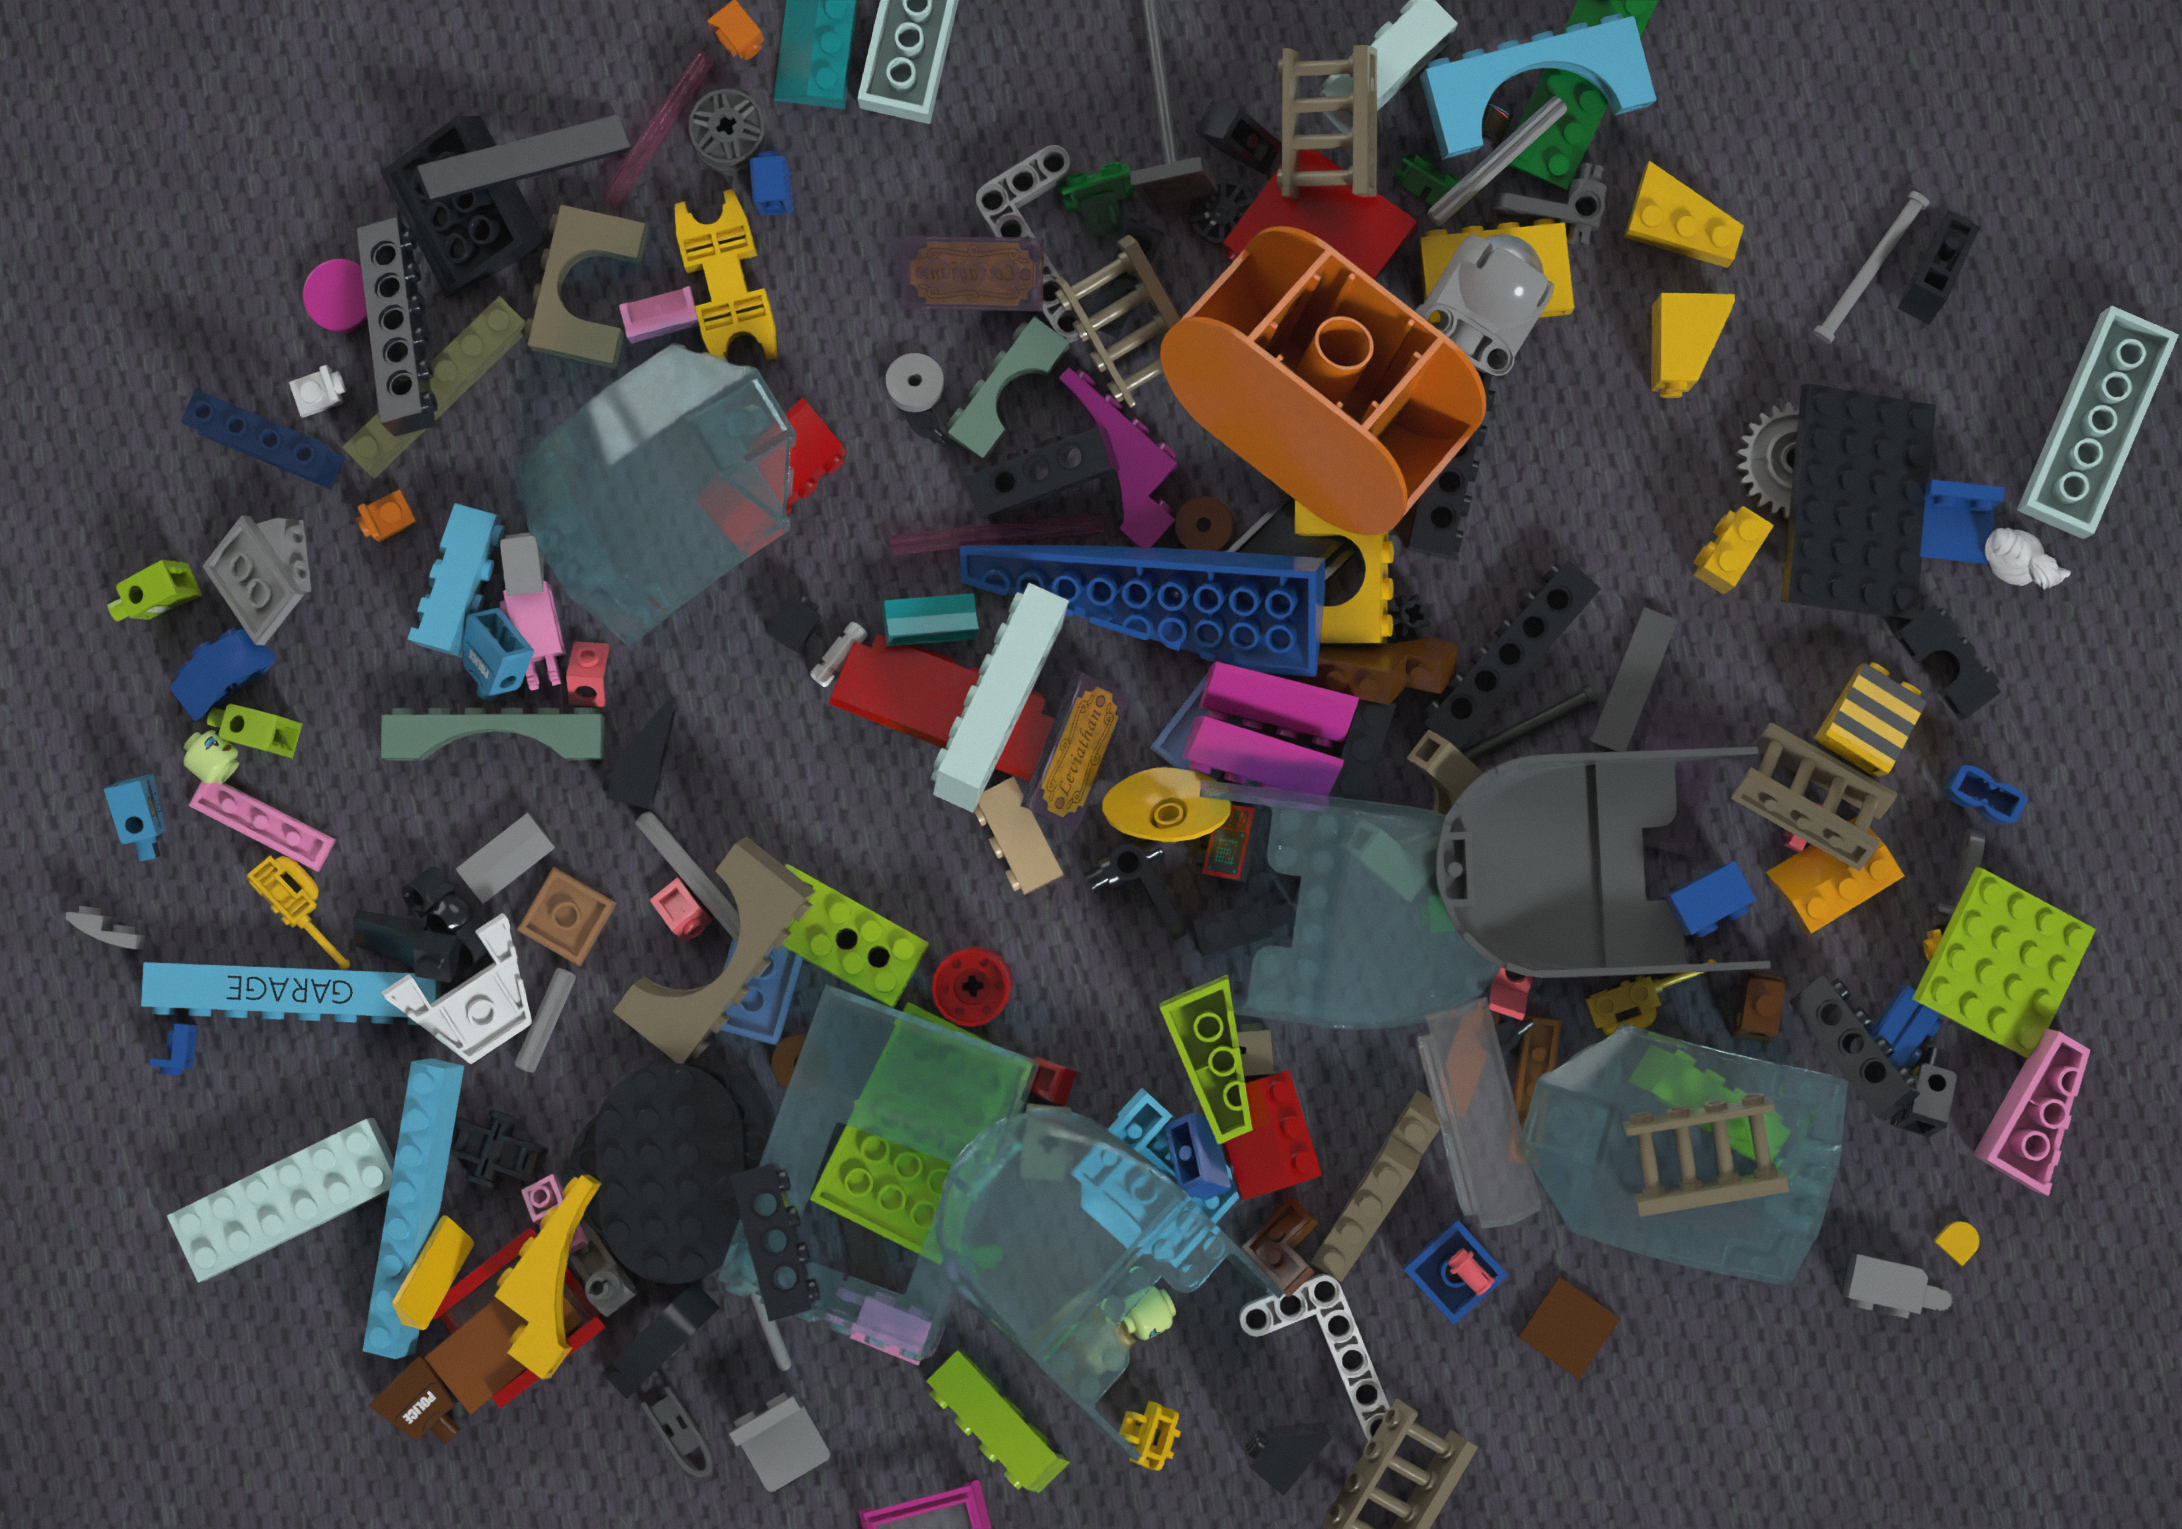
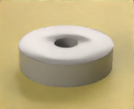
[886,353,944,412]

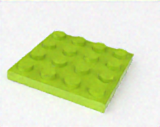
[1912,867,2096,1059]

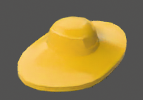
[1102,767,1231,842]

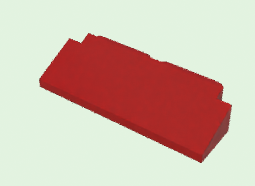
[829,634,1058,783]

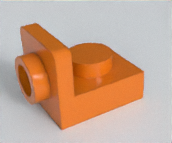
[356,489,418,542]

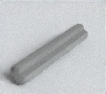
[515,968,576,1073]

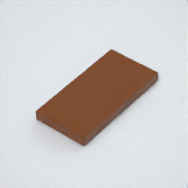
[424,1292,585,1415]

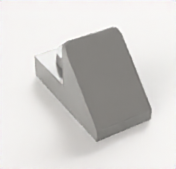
[500,531,544,596]

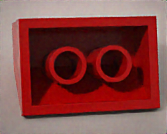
[1222,1070,1322,1201]

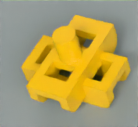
[1117,1401,1181,1471]

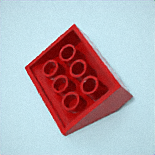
[694,398,847,551]

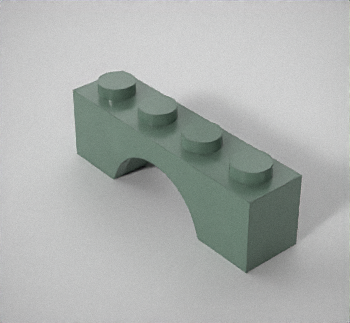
[947,317,1070,463]

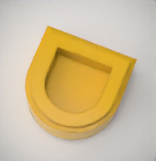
[1933,1221,1979,1266]

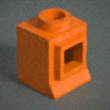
[707,0,764,60]

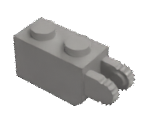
[1842,1252,1953,1319]

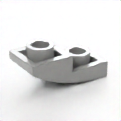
[66,906,145,950]

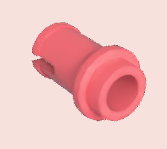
[1447,1248,1495,1296]

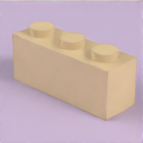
[974,776,1064,895]

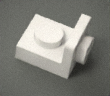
[289,365,346,418]

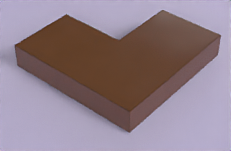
[1240,1197,1319,1298]

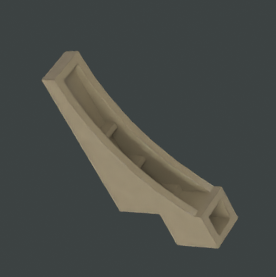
[1310,1090,1448,1282]

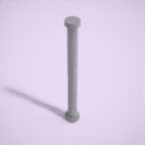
[1813,191,1930,344]

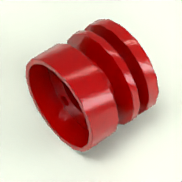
[932,946,1013,1027]

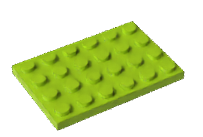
[810,1002,1039,1265]

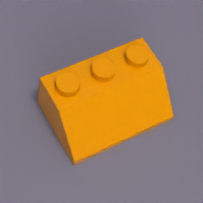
[1765,816,1905,935]

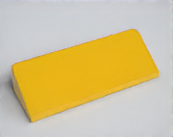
[392,1215,474,1330]

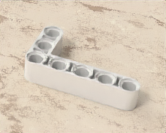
[1239,1273,1390,1441]

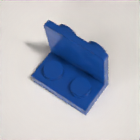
[1920,479,2005,564]

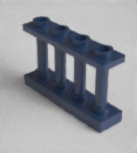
[181,390,346,490]

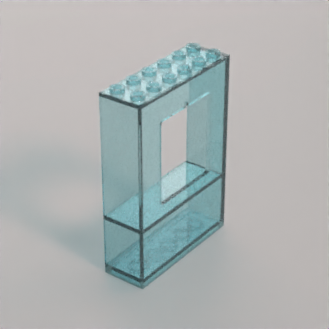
[718,984,1040,1361]

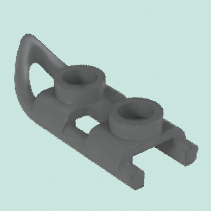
[640,1385,713,1477]

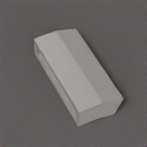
[456,812,556,904]

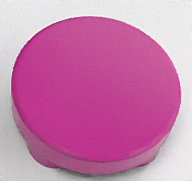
[303,259,368,333]

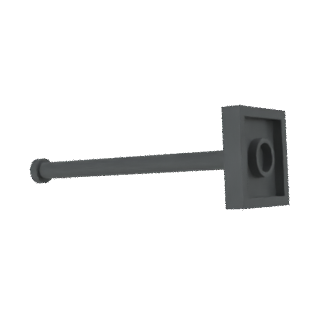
[1130,0,1218,208]

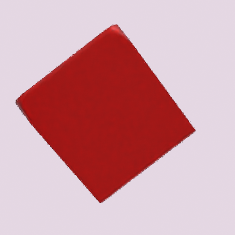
[1027,1056,1077,1106]

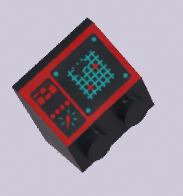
[1196,804,1262,885]

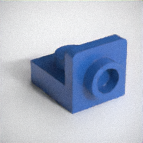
[149,1024,198,1075]

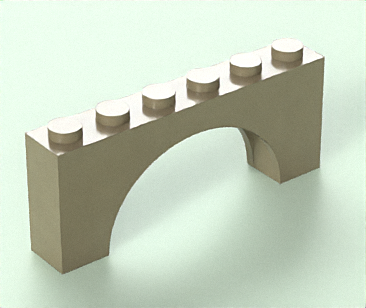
[613,836,815,1063]

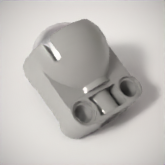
[1415,234,1554,376]

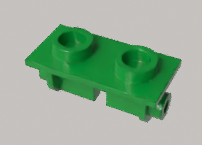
[1394,153,1461,216]
[1059,162,1136,213]

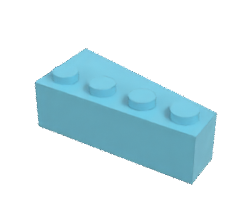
[407,503,505,657]

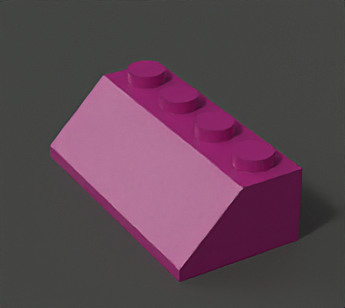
[1198,661,1359,749]
[1182,716,1344,807]

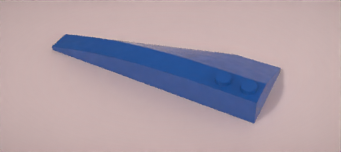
[960,545,1325,677]

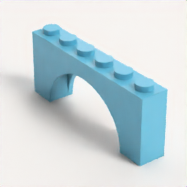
[1420,13,1656,160]

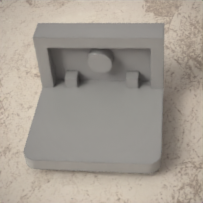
[729,1392,831,1492]

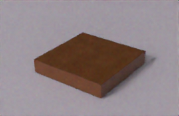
[1517,1276,1620,1379]

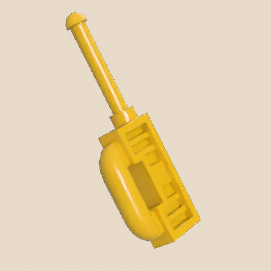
[246,855,350,970]
[1585,959,1717,1038]

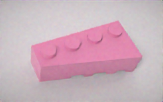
[1973,1029,2090,1196]

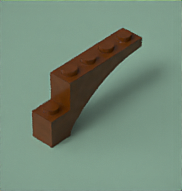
[1264,636,1457,705]

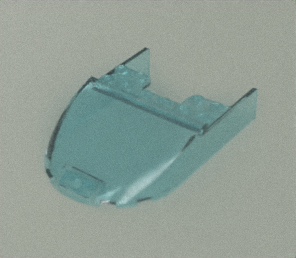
[1173,780,1501,1030]
[935,1109,1284,1461]

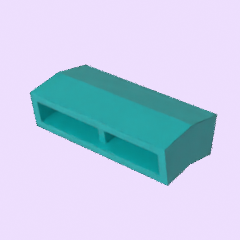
[881,593,979,646]

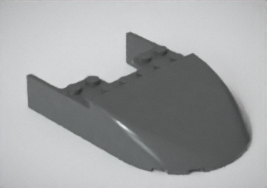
[1436,747,1771,978]

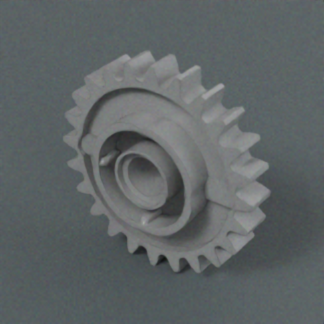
[1735,402,1799,519]

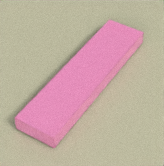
[188,781,336,872]

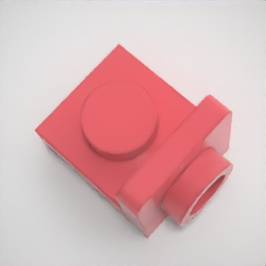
[650,877,713,942]

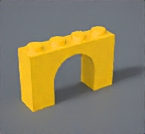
[1418,218,1574,327]
[1295,500,1394,645]

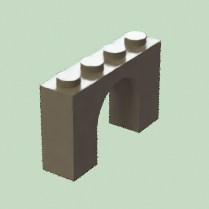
[524,204,649,369]
[1339,730,1484,902]

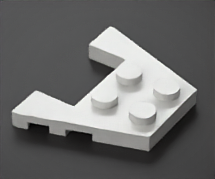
[381,913,532,1064]

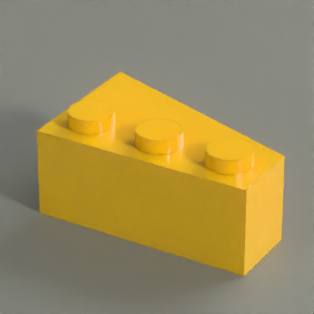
[1624,161,1744,268]

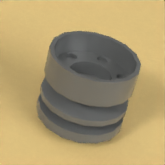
[689,89,770,176]

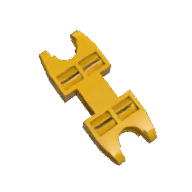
[675,189,777,373]

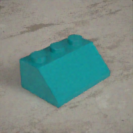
[774,0,859,109]

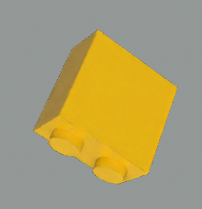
[1693,506,1774,595]

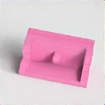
[619,286,699,344]

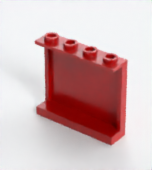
[1223,149,1418,281]

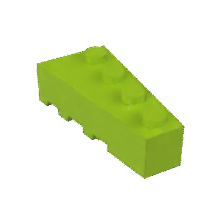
[1159,974,1252,1145]

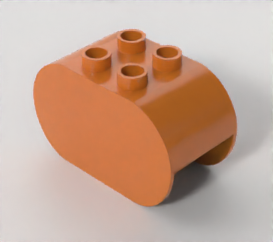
[1160,226,1486,535]

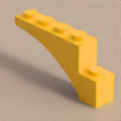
[494,1175,601,1380]

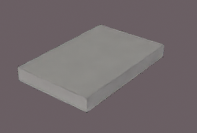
[202,515,304,645]

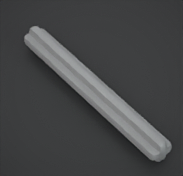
[1427,96,1567,226]
[635,811,740,943]

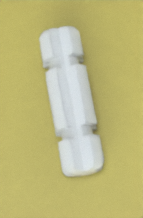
[810,622,868,687]

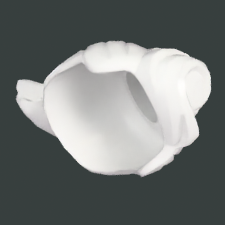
[1985,528,2071,590]

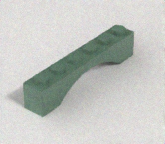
[381,708,605,761]

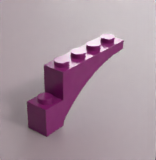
[1059,367,1177,548]

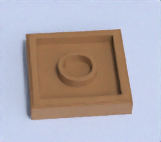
[517,867,617,966]

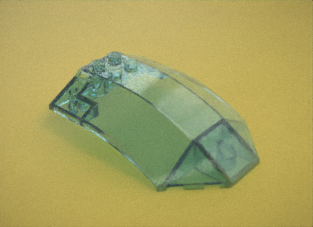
[517,343,796,646]
[1519,1023,1848,1287]

